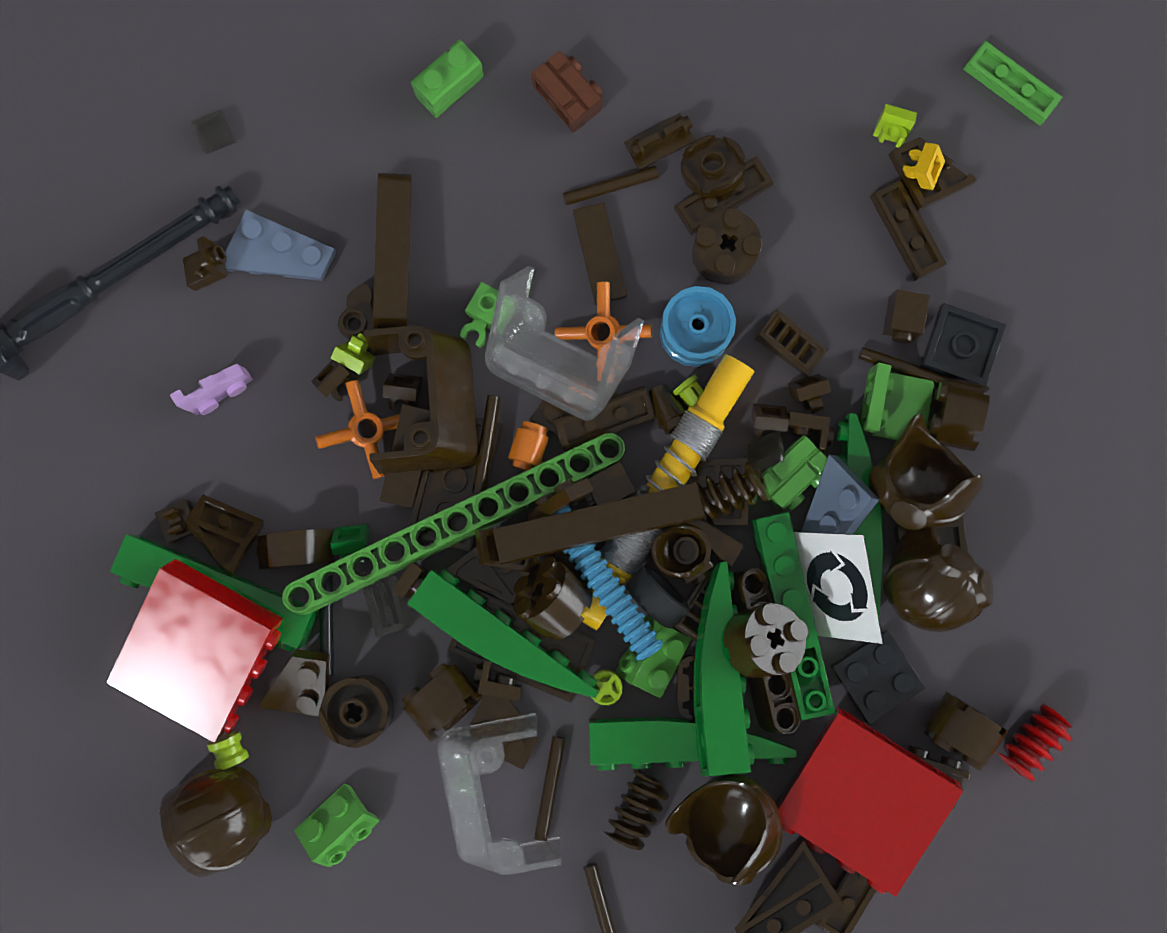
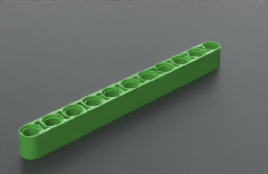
[282,433,625,615]

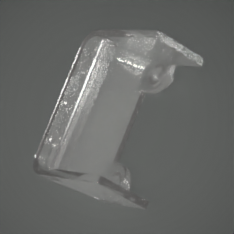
[485,266,644,420]
[437,713,562,875]

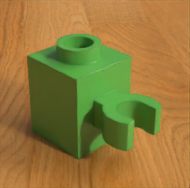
[460,282,513,349]

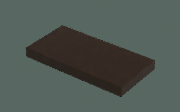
[408,417,502,552]
[447,589,596,703]

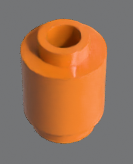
[508,421,549,471]

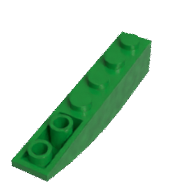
[837,413,883,619]
[750,512,835,721]
[694,562,754,776]
[407,569,600,698]
[589,717,797,770]

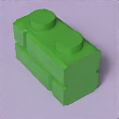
[411,39,484,118]
[762,435,828,511]

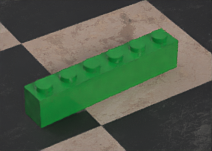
[110,534,319,652]

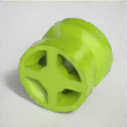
[591,669,622,705]
[206,730,249,770]

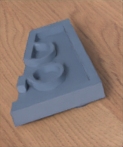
[225,210,337,281]
[801,454,879,535]

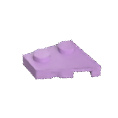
[170,364,253,415]

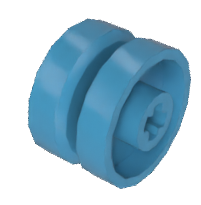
[659,286,736,367]

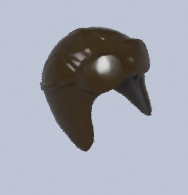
[868,414,984,530]
[883,527,993,632]
[159,766,272,877]
[665,774,782,885]

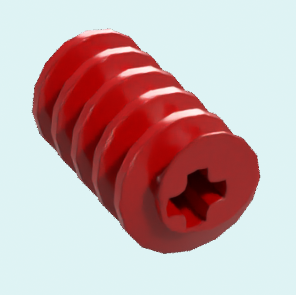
[997,704,1072,781]

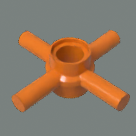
[555,282,654,382]
[315,380,400,479]

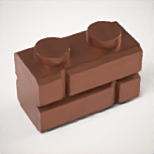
[531,51,603,132]

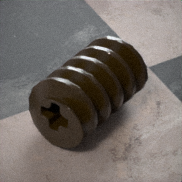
[693,462,770,522]
[604,769,669,851]

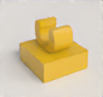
[903,143,945,190]

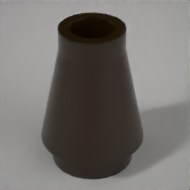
[649,383,686,435]

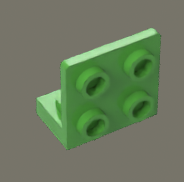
[859,363,934,441]

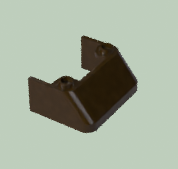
[364,325,478,474]

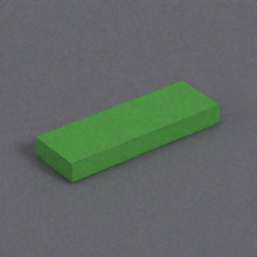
[963,40,1063,126]

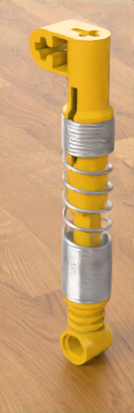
[581,354,755,631]

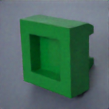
[330,524,370,562]

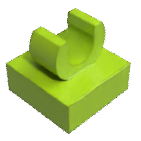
[873,104,917,148]
[331,333,376,374]

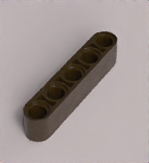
[373,173,412,329]
[731,568,801,734]

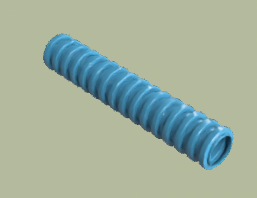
[551,507,664,661]

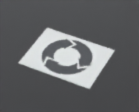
[793,532,882,644]

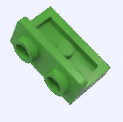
[616,615,691,699]
[294,783,380,867]

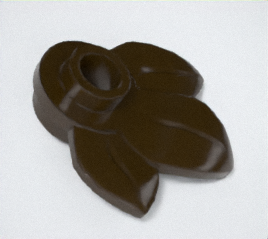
[338,283,374,340]

